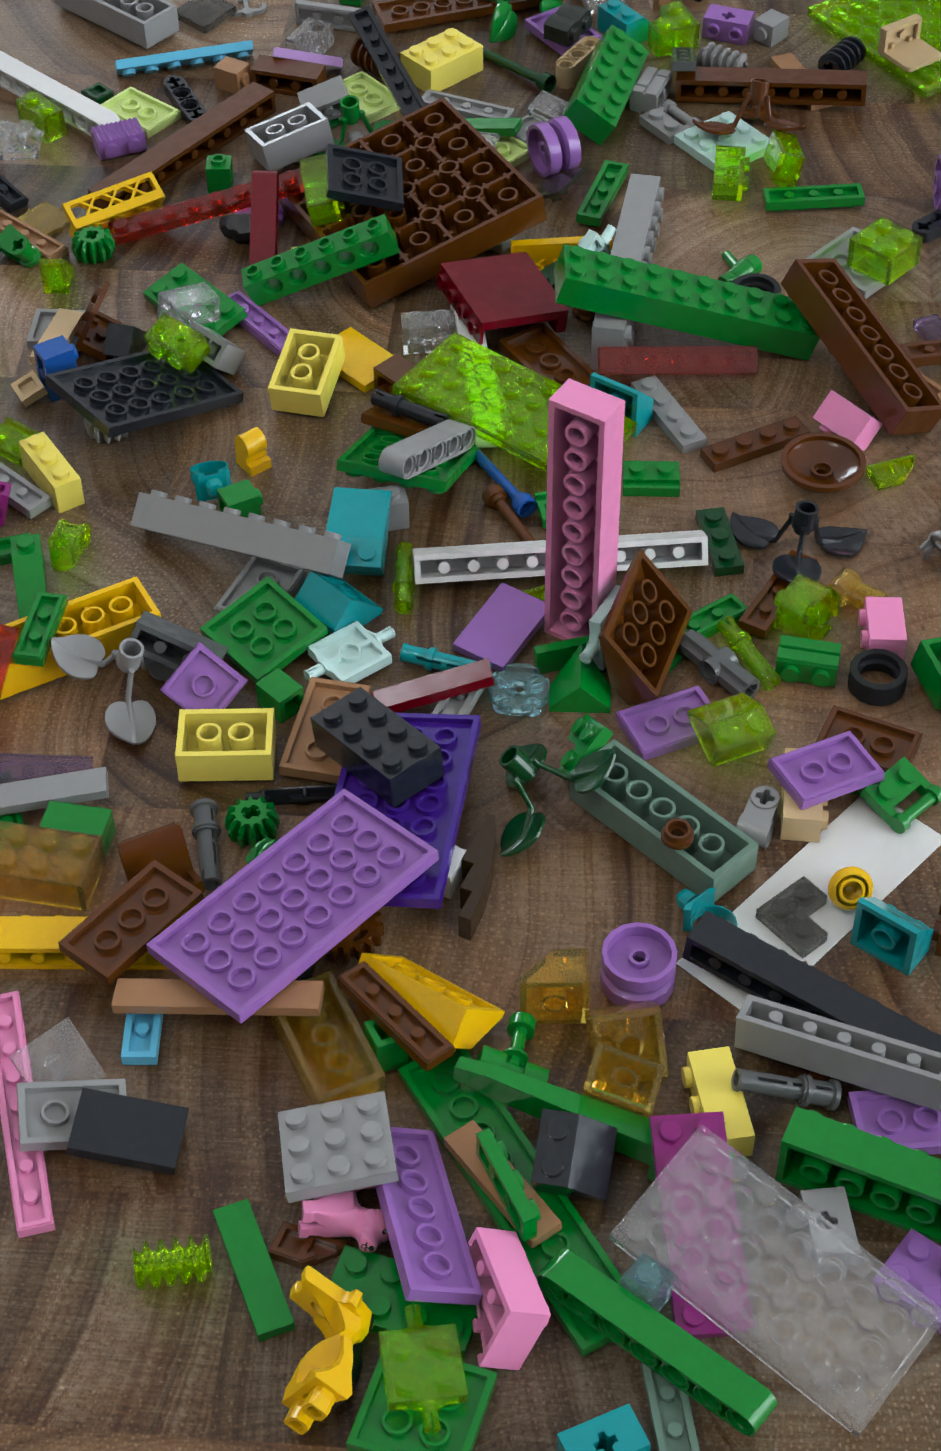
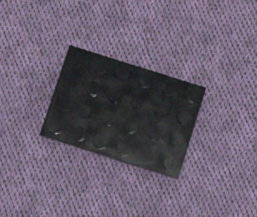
[45,343,244,438]

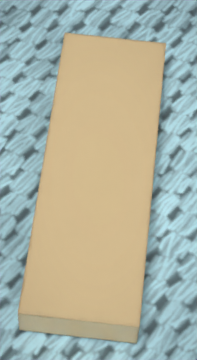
[29,308,84,365]

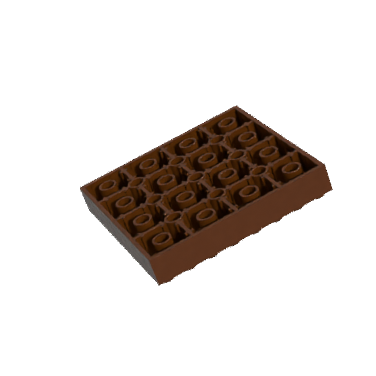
[279,97,547,309]

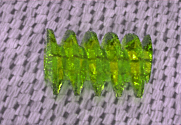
[133,1234,213,1290]

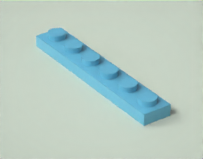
[115,40,254,77]

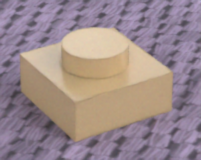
[10,370,48,408]

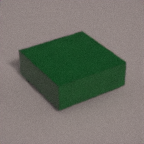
[81,82,114,105]

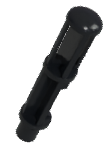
[245,784,337,805]

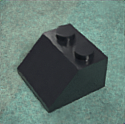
[531,1109,617,1202]

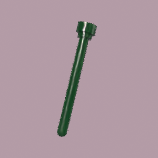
[483,48,556,93]

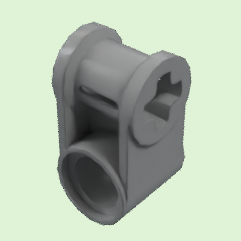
[736,786,780,849]

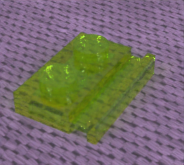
[0,416,39,466]

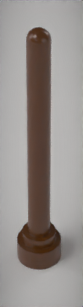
[482,484,536,542]

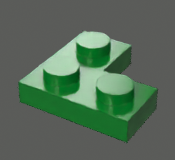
[558,714,614,775]

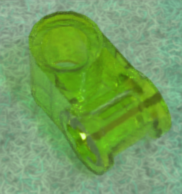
[47,519,92,571]

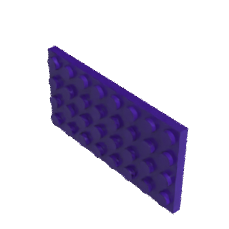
[334,713,482,909]

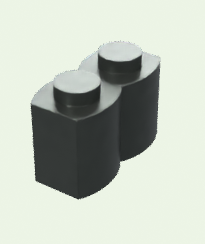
[544,3,593,46]

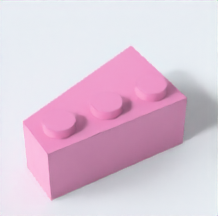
[467,1227,551,1371]

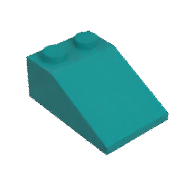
[326,487,392,576]

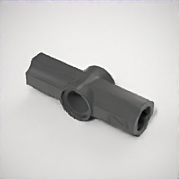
[678,629,760,702]

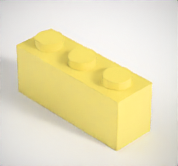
[18,431,85,514]
[681,1046,755,1158]

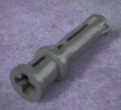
[189,798,222,890]
[731,1068,842,1111]

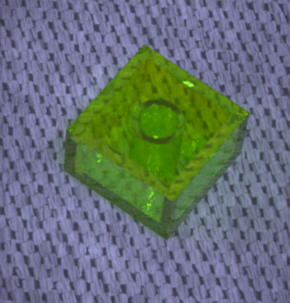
[846,217,923,286]

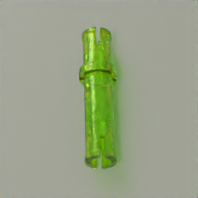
[392,542,416,614]
[716,616,781,690]

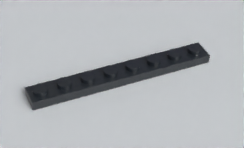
[348,5,426,117]

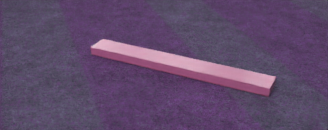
[0,991,56,1238]

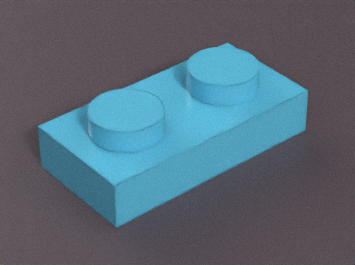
[121,1013,163,1065]

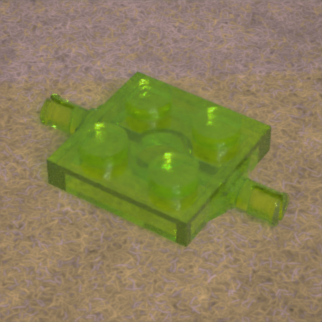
[378,1304,468,1434]

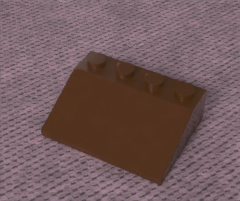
[598,549,693,706]

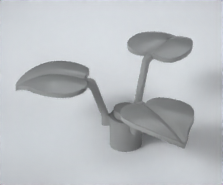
[51,634,176,745]

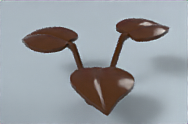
[692,78,806,135]

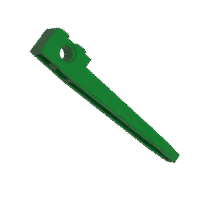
[453,1056,735,1183]

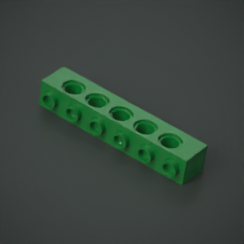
[241,214,400,306]

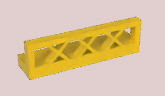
[62,171,165,238]
[510,235,613,270]

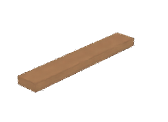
[111,978,325,1016]

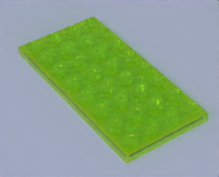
[393,332,637,472]

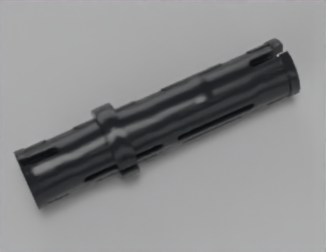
[371,388,450,427]

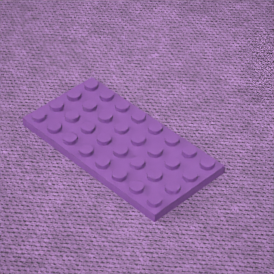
[146,789,439,1024]

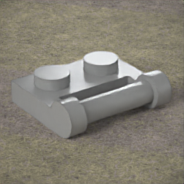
[639,99,702,145]

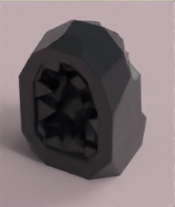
[219,213,251,244]

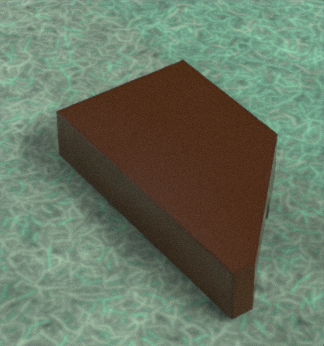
[268,1221,347,1270]

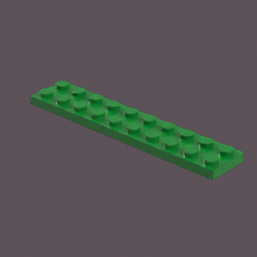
[398,1049,634,1357]

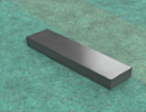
[671,47,696,71]

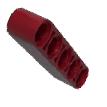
[249,171,279,265]

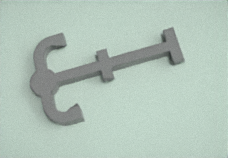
[226,0,267,18]

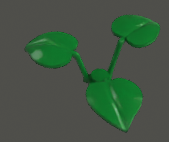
[489,0,563,43]
[312,95,393,160]

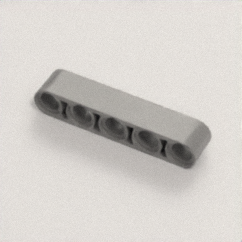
[378,419,476,479]

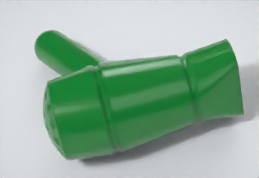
[718,250,763,282]

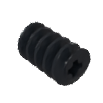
[818,36,866,70]

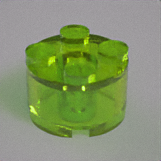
[774,574,841,641]

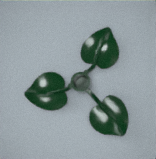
[499,743,617,857]

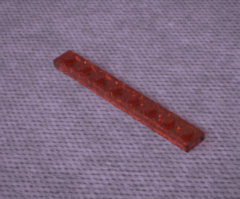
[108,168,306,245]

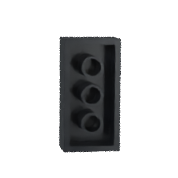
[310,687,444,808]

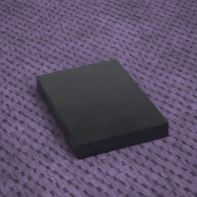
[66,1088,189,1175]

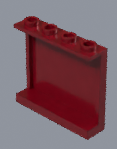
[436,252,569,345]

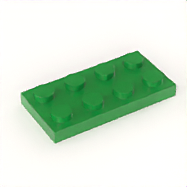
[143,262,247,336]
[331,1245,478,1359]

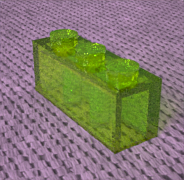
[763,130,805,187]
[299,154,345,227]

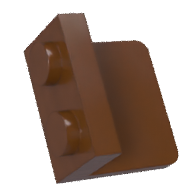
[74,282,122,361]
[117,822,206,893]

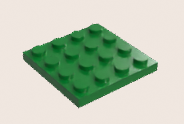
[336,426,478,494]

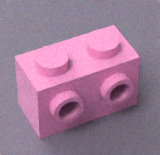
[813,390,883,451]
[858,597,907,660]

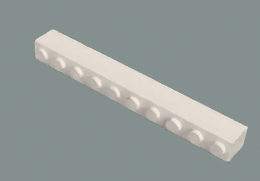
[412,530,708,584]

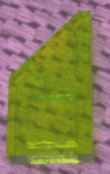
[866,454,916,490]

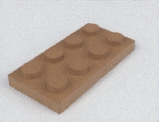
[279,677,371,784]

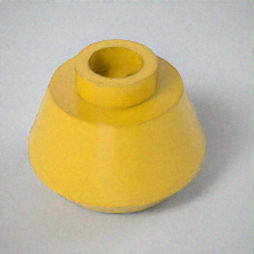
[828,866,873,911]

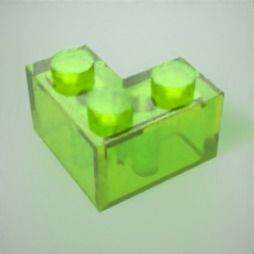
[647,1,700,57]

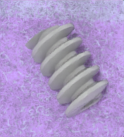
[696,41,748,68]

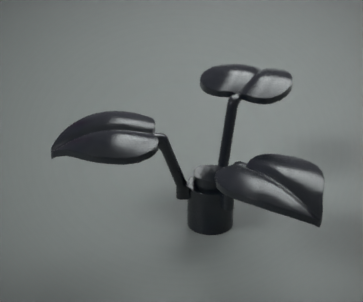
[730,500,868,587]

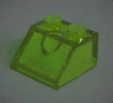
[687,693,776,767]

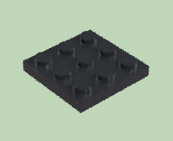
[326,144,404,212]

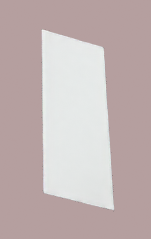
[676,796,941,1010]

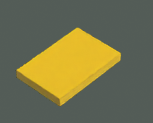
[337,327,393,393]

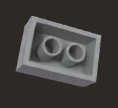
[244,102,335,171]

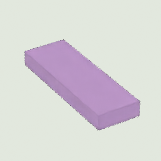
[272,47,343,68]

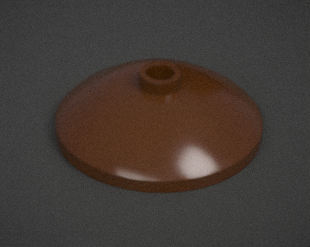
[780,432,866,493]

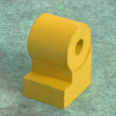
[235,427,272,477]

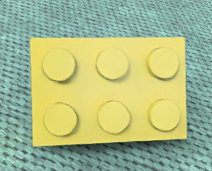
[400,27,483,92]
[268,328,345,417]
[175,708,277,782]

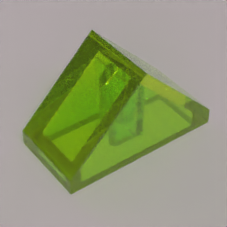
[39,259,75,294]

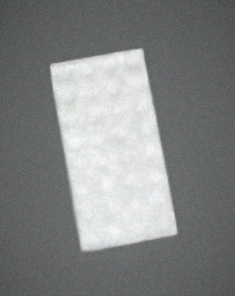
[609,1124,941,1438]

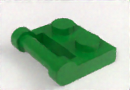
[860,757,941,834]

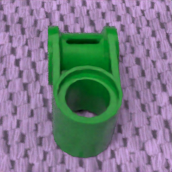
[0,224,41,268]

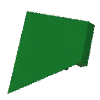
[549,643,611,713]

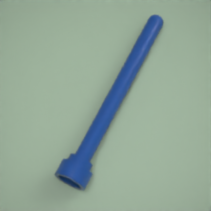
[473,444,537,518]

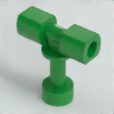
[476,1012,550,1082]

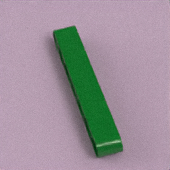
[536,1248,778,1437]

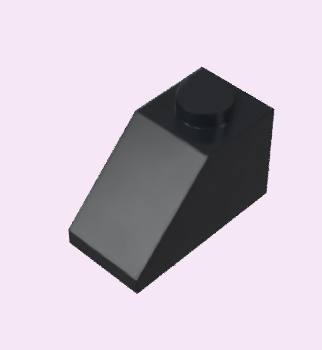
[103,322,151,359]

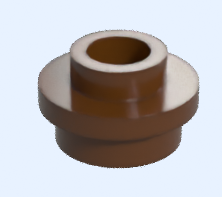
[661,818,694,850]

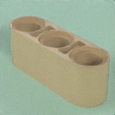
[555,36,600,89]

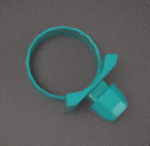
[189,460,232,501]
[676,887,738,932]

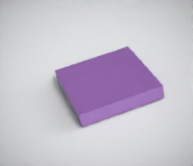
[160,642,248,709]

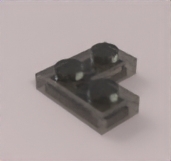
[755,876,828,959]

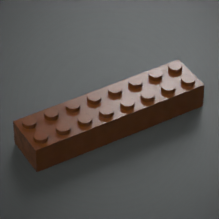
[781,258,941,435]

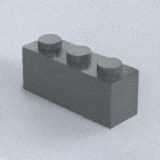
[130,611,229,670]

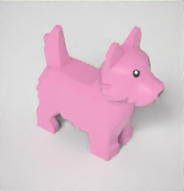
[298,1186,390,1253]

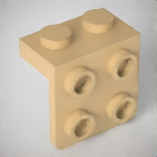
[878,13,941,72]

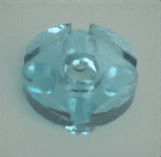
[488,663,550,717]

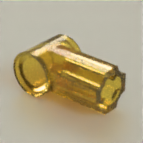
[824,568,889,609]

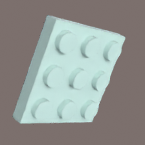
[674,111,776,176]

